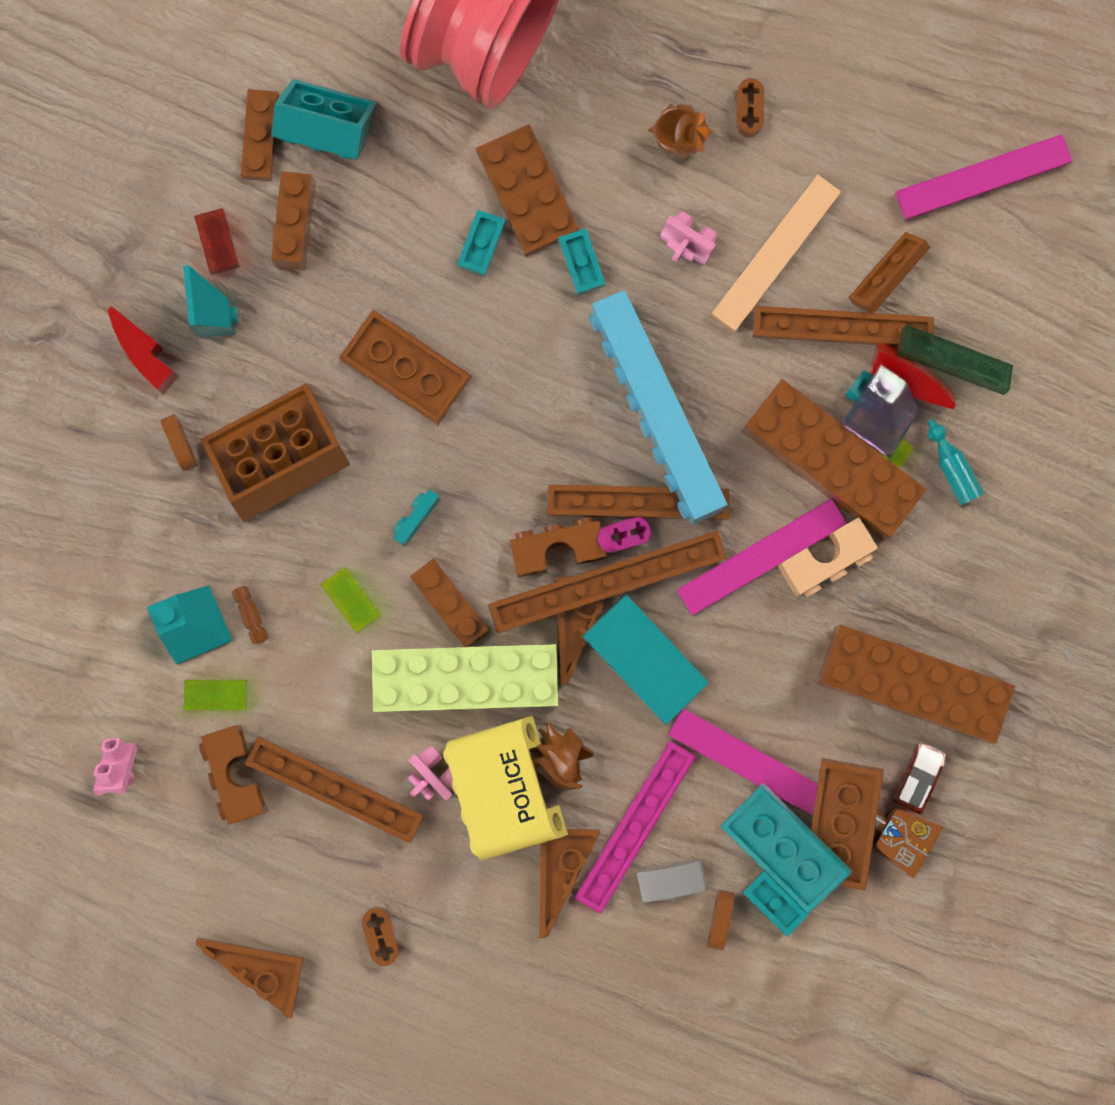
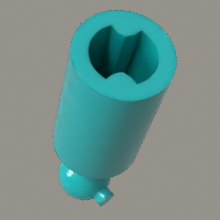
[928,419,985,506]

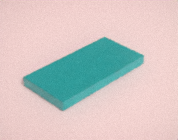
[581,594,709,725]
[720,783,852,914]

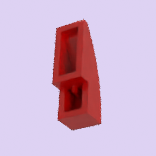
[107,306,179,395]
[870,342,956,410]

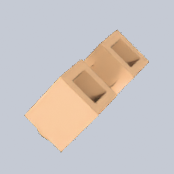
[778,517,878,598]

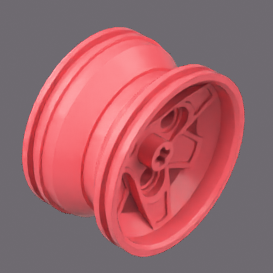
[400,0,560,110]

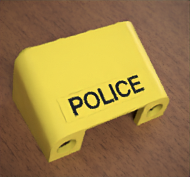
[443,716,568,860]

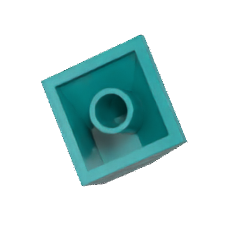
[183,265,239,338]
[147,585,233,665]

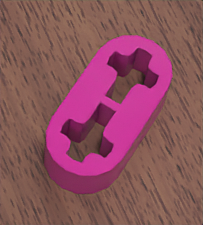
[598,517,651,553]

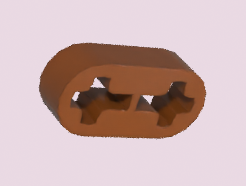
[736,78,764,137]
[160,414,198,472]
[707,890,735,951]
[362,907,399,966]

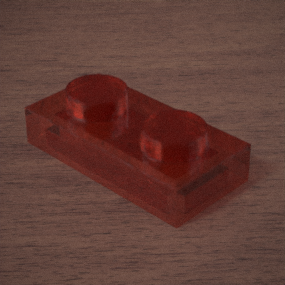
[194,208,240,275]

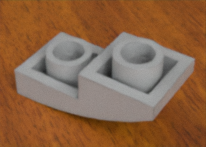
[637,859,707,902]

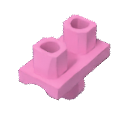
[659,211,717,266]
[93,738,137,796]
[408,746,454,801]

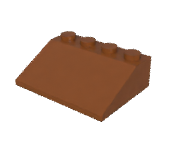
[201,383,350,522]

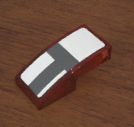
[893,742,947,815]

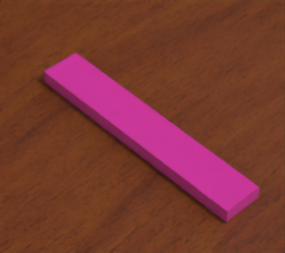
[895,134,1073,221]
[676,498,847,616]
[668,709,818,816]
[575,741,696,914]

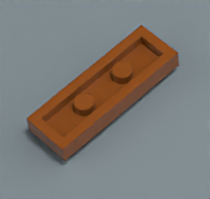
[240,89,279,181]
[848,232,931,314]
[410,558,489,647]

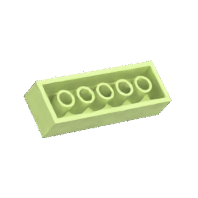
[372,644,558,712]

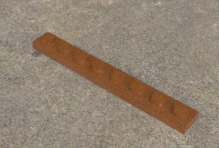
[488,530,727,633]

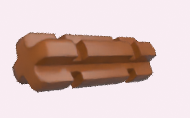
[232,586,268,644]

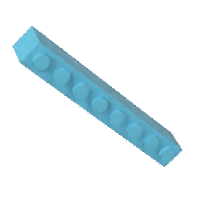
[588,290,728,525]

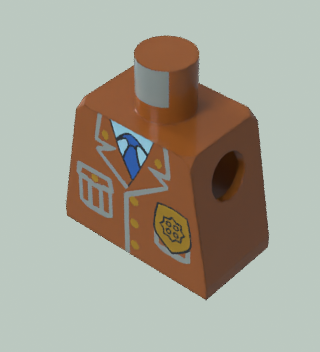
[873,808,943,878]

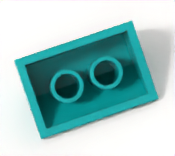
[271,79,377,159]

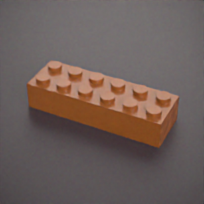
[742,379,927,541]
[816,625,1015,744]

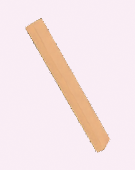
[711,174,841,333]

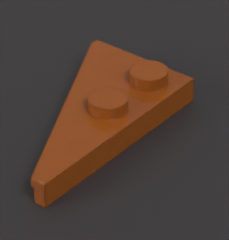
[555,577,606,684]
[539,829,600,938]
[195,937,304,1018]

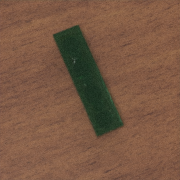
[897,324,1013,395]

